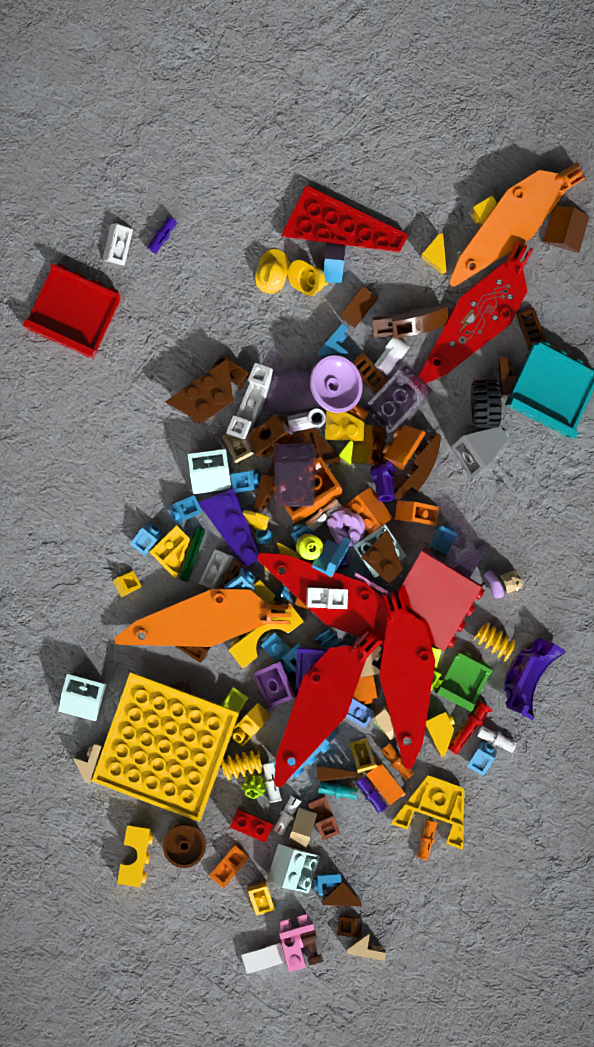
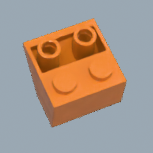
[343,487,393,540]

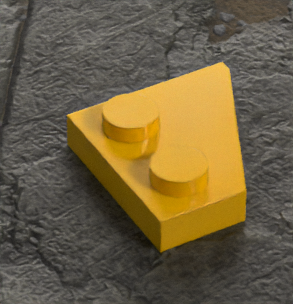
[325,410,365,441]
[149,525,190,578]

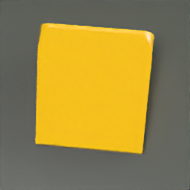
[243,510,269,531]
[113,570,142,597]

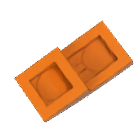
[209,845,249,888]

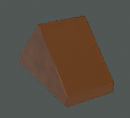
[322,881,362,907]

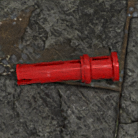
[448,700,493,755]

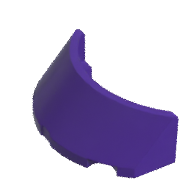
[504,638,566,721]

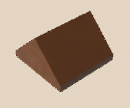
[542,206,589,253]

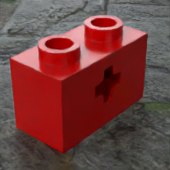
[230,808,273,843]

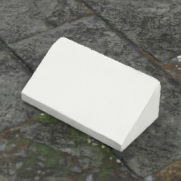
[102,223,133,266]
[199,549,236,589]

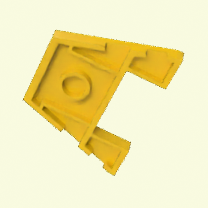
[391,775,464,850]

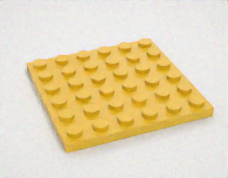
[92,672,239,822]

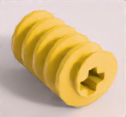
[472,622,516,662]
[221,750,262,780]

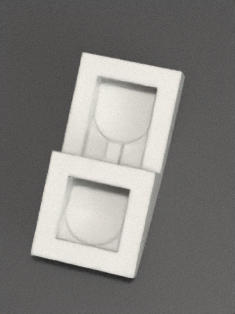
[306,587,348,609]
[241,943,286,974]

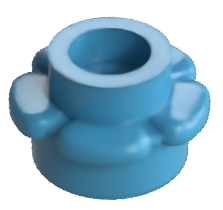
[255,527,274,544]

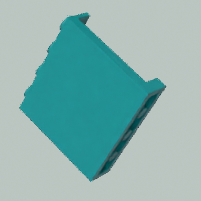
[505,341,594,439]

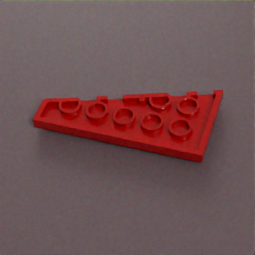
[281,185,408,253]

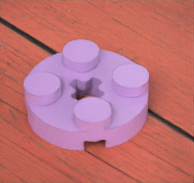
[327,508,366,546]

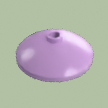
[310,355,362,413]

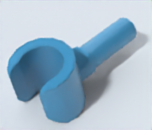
[276,585,291,602]

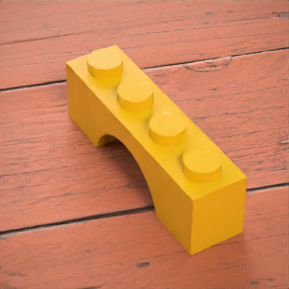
[229,603,304,668]

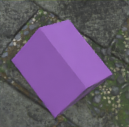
[253,662,295,709]

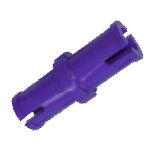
[146,216,178,254]
[355,776,388,814]

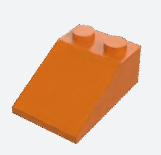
[382,425,426,471]

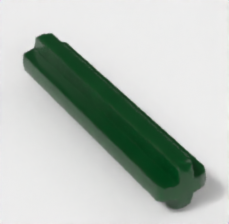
[179,526,205,582]

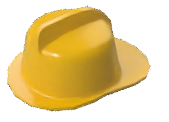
[255,249,290,294]
[288,260,328,296]

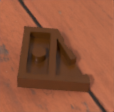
[361,530,403,584]

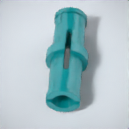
[318,781,359,800]

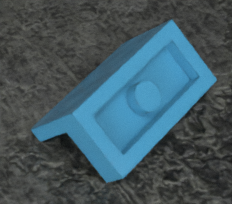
[312,537,351,577]

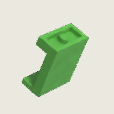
[436,651,493,712]

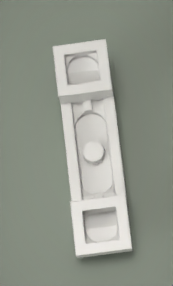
[226,363,273,440]

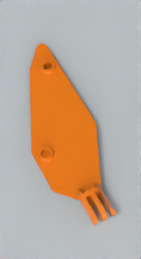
[449,162,586,286]
[114,589,291,647]

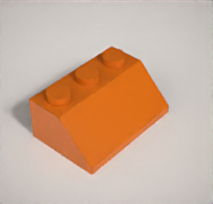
[272,457,343,525]

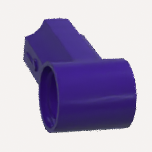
[370,461,395,502]

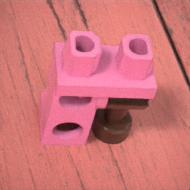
[279,913,324,972]

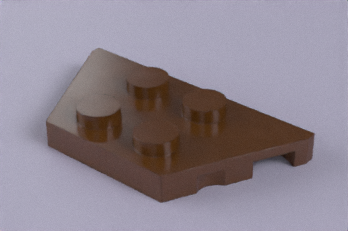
[165,360,234,423]
[268,428,341,476]

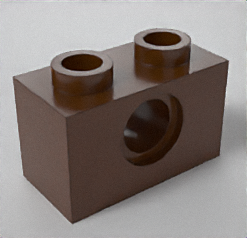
[246,414,294,458]

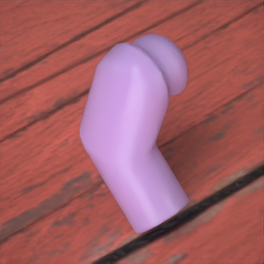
[484,570,504,598]

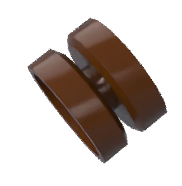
[163,823,207,868]

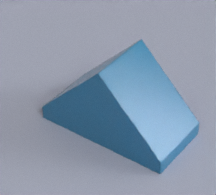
[324,244,345,284]

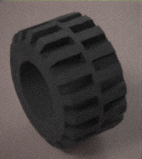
[471,379,502,428]

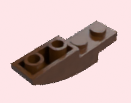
[372,305,448,339]
[394,433,441,501]

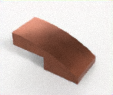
[307,795,340,840]

